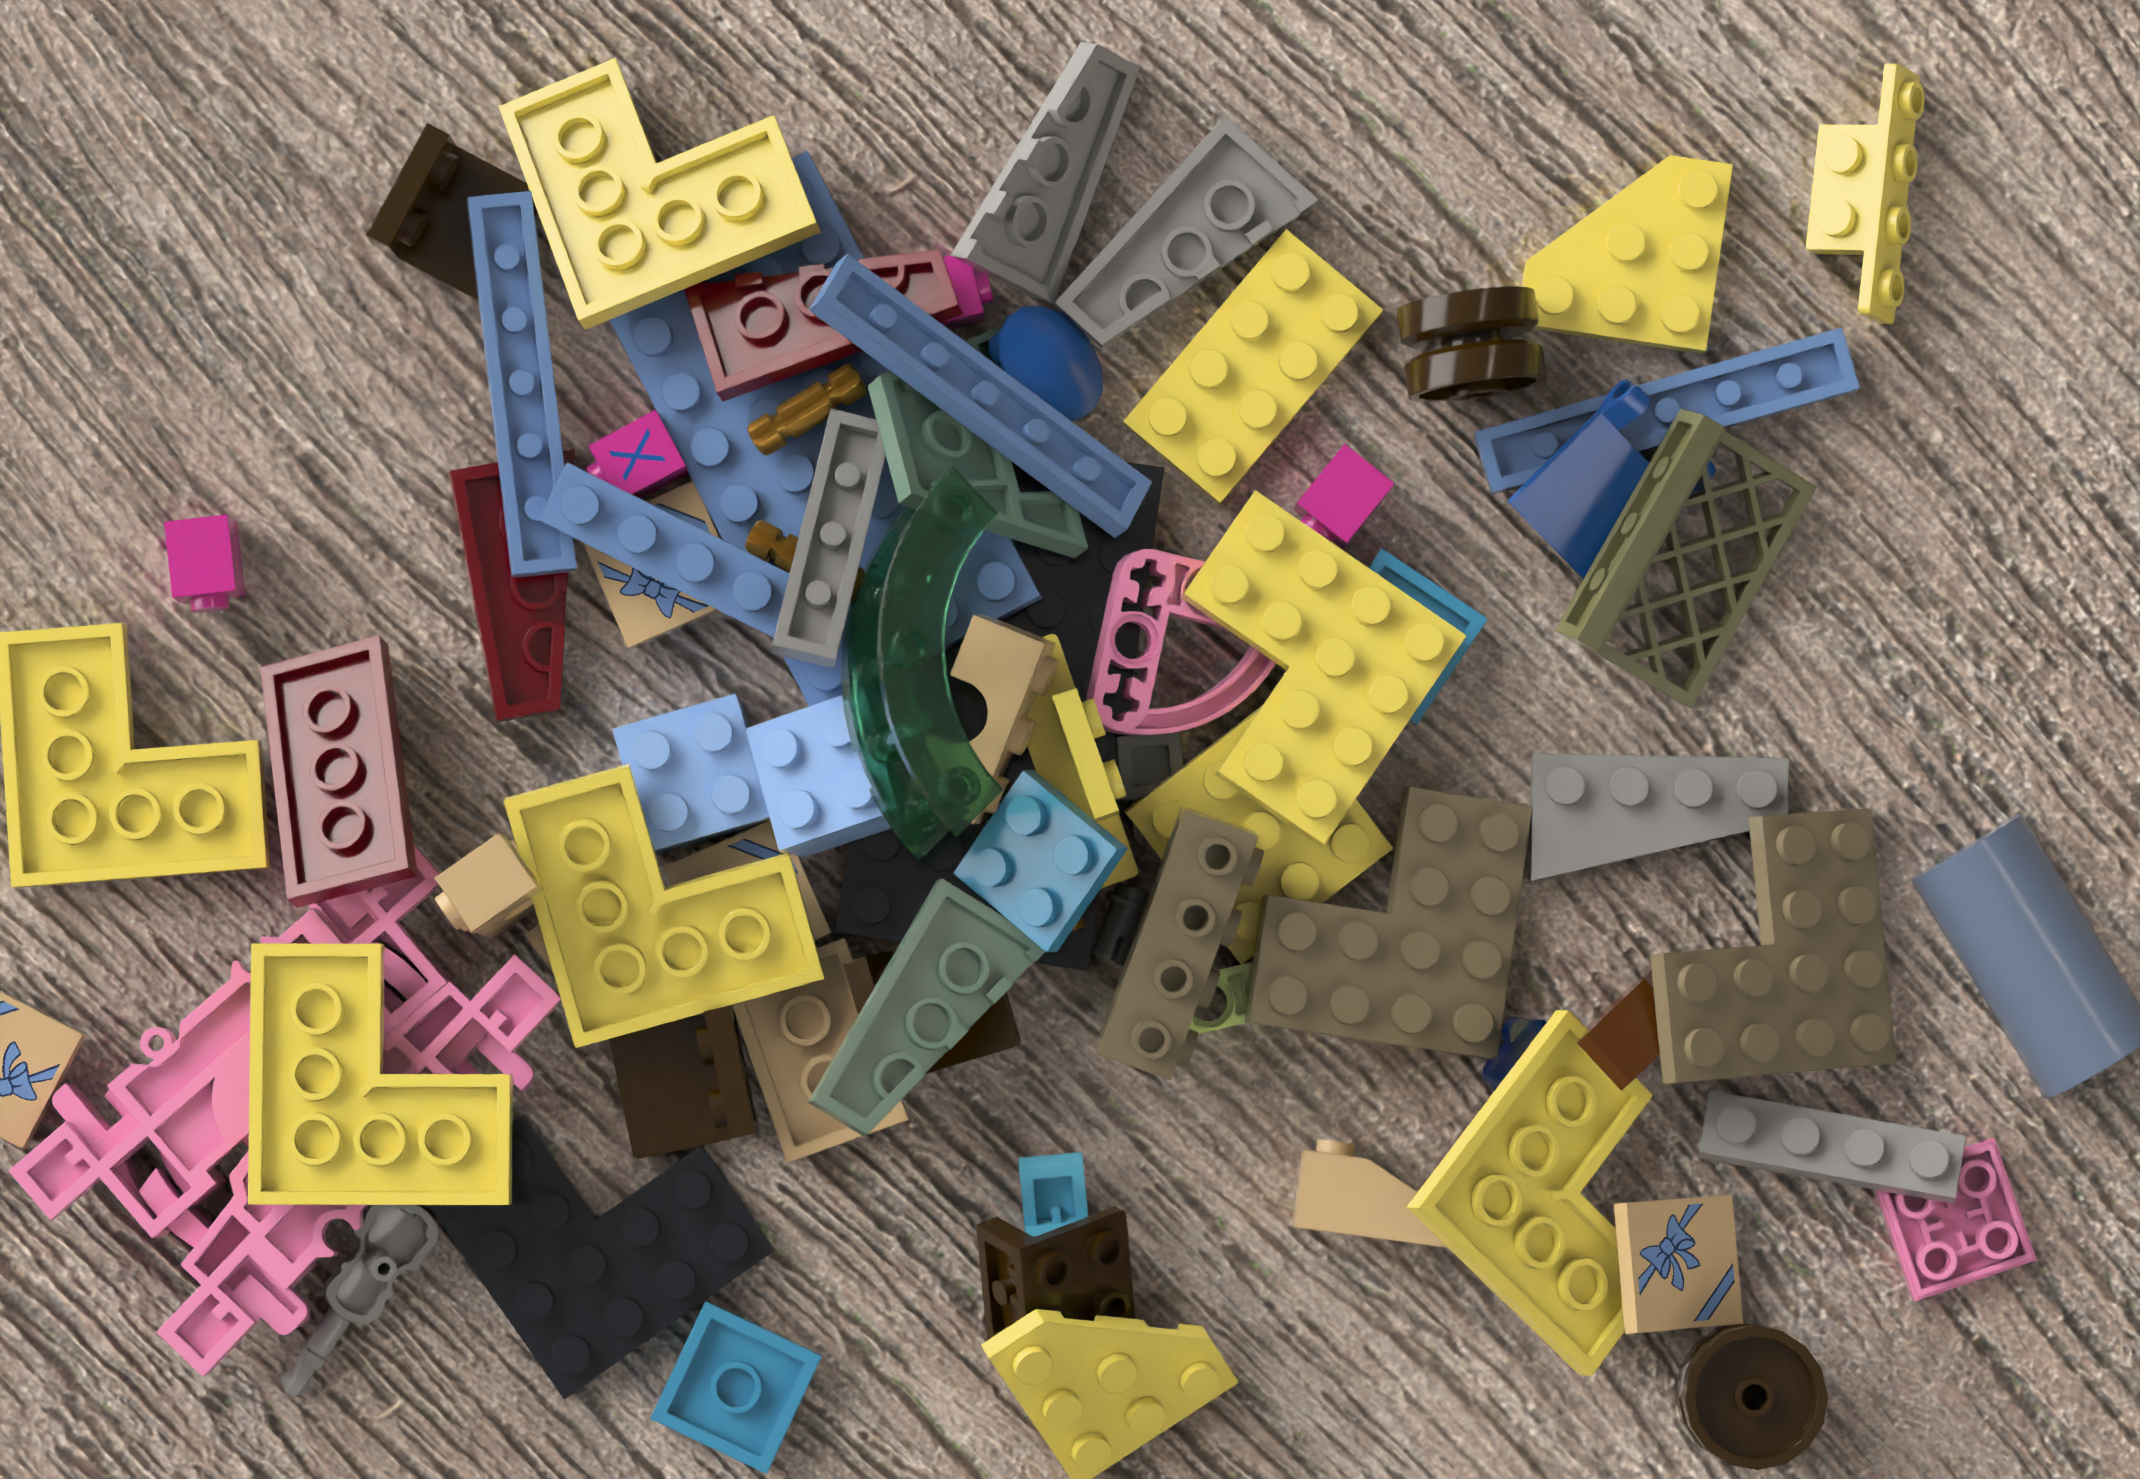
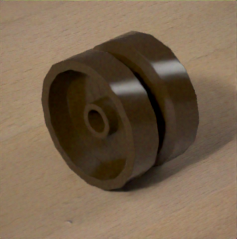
[1396,286,1547,402]
[1675,1323,1828,1470]

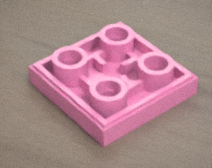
[1874,1138,2037,1301]

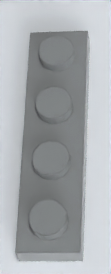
[771,409,886,668]
[1698,1091,1966,1204]

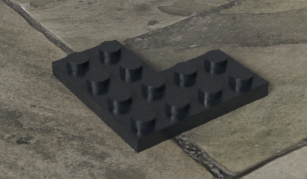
[429,1115,776,1400]

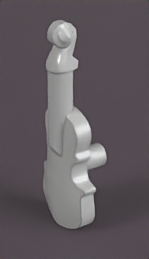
[281,1205,438,1397]

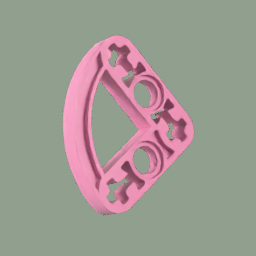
[1086,549,1276,735]

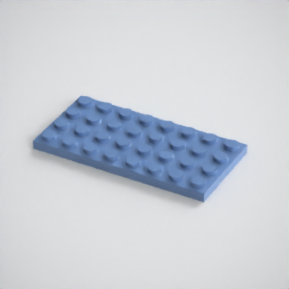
[610,150,1043,706]

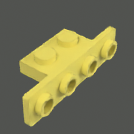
[1806,64,1925,324]
[1027,634,1138,889]

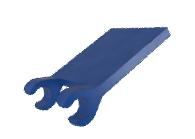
[1507,379,1716,579]

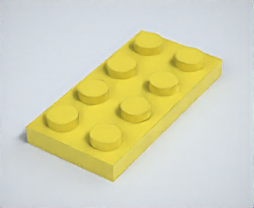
[1123,229,1383,506]

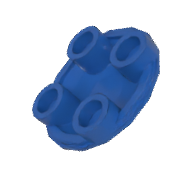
[989,306,1103,421]

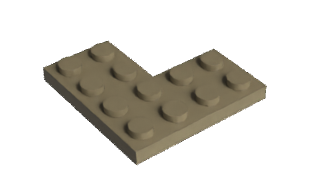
[1244,787,1532,1060]
[1650,808,1897,1084]

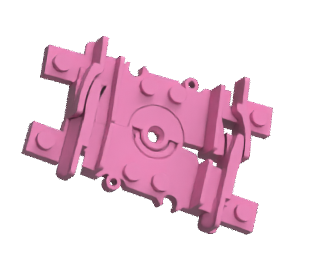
[9,843,562,1377]

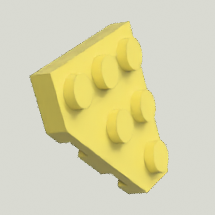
[1521,155,1733,354]
[981,1309,1239,1479]

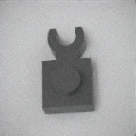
[1114,731,1183,844]

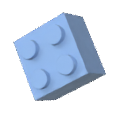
[745,688,921,858]
[612,693,770,856]

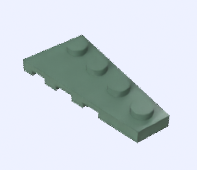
[808,879,1046,1136]

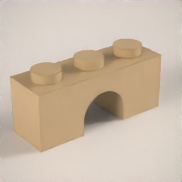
[903,614,1058,824]
[435,833,543,939]

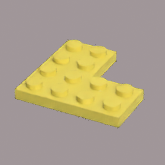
[498,58,821,330]
[1181,490,1467,848]
[0,623,270,888]
[504,764,825,1048]
[248,943,513,1205]
[1407,1010,1653,1376]

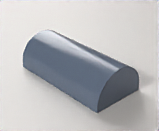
[1911,813,2140,1098]

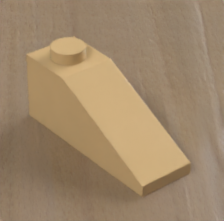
[1292,1139,1448,1248]

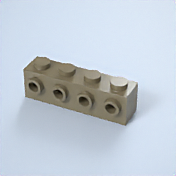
[1094,806,1264,1080]

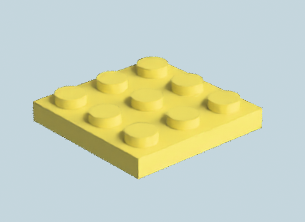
[1124,705,1394,965]

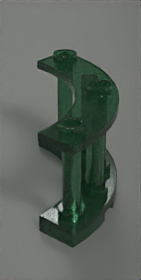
[841,466,1003,860]

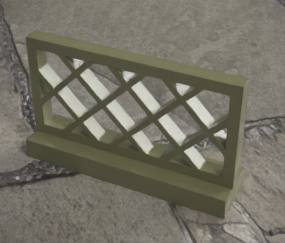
[1554,408,1817,709]

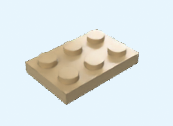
[732,938,909,1163]

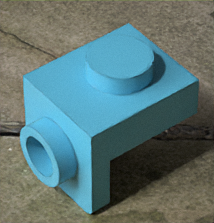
[1018,1152,1088,1237]

